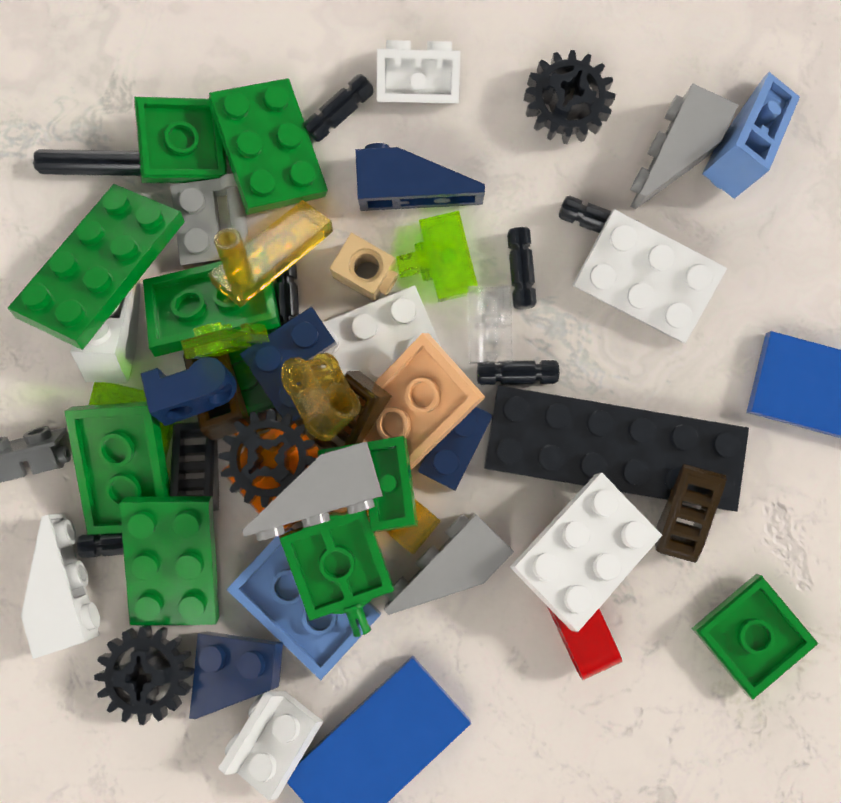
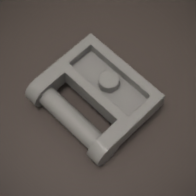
[170,174,255,269]

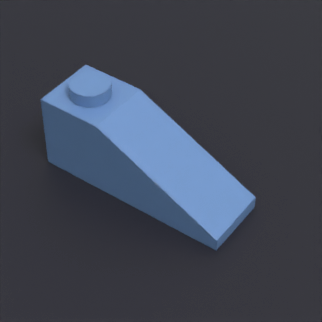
[702,72,800,199]

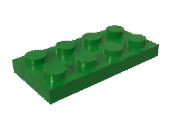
[8,184,185,350]

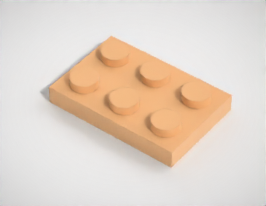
[338,333,485,470]

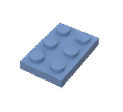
[226,527,381,680]

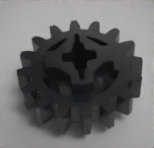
[523,50,616,144]
[218,410,317,508]
[94,625,194,725]

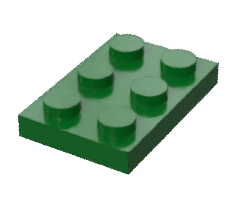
[208,78,328,215]
[143,251,281,357]
[64,402,170,535]
[119,496,220,625]

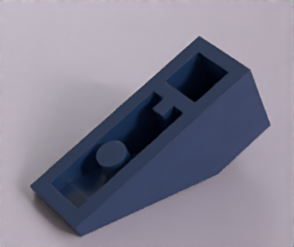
[355,143,485,211]

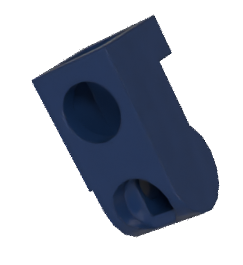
[141,357,237,426]

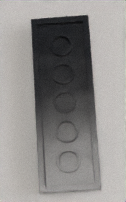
[484,385,749,512]

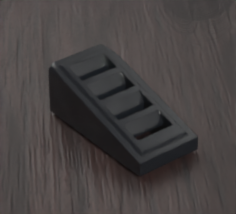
[170,422,219,511]

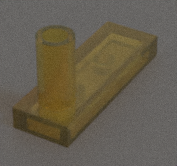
[209,200,333,307]

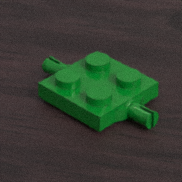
[279,510,394,637]

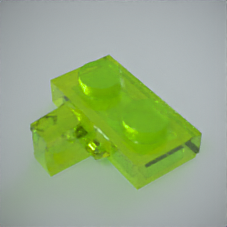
[396,211,479,303]

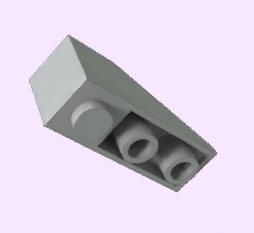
[630,83,739,209]
[242,441,383,541]
[384,513,514,615]

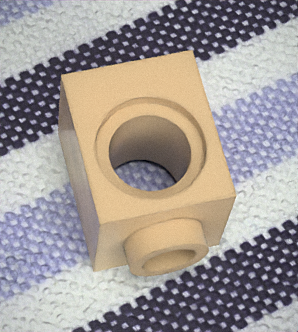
[329,232,399,301]

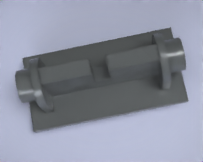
[0,426,71,483]

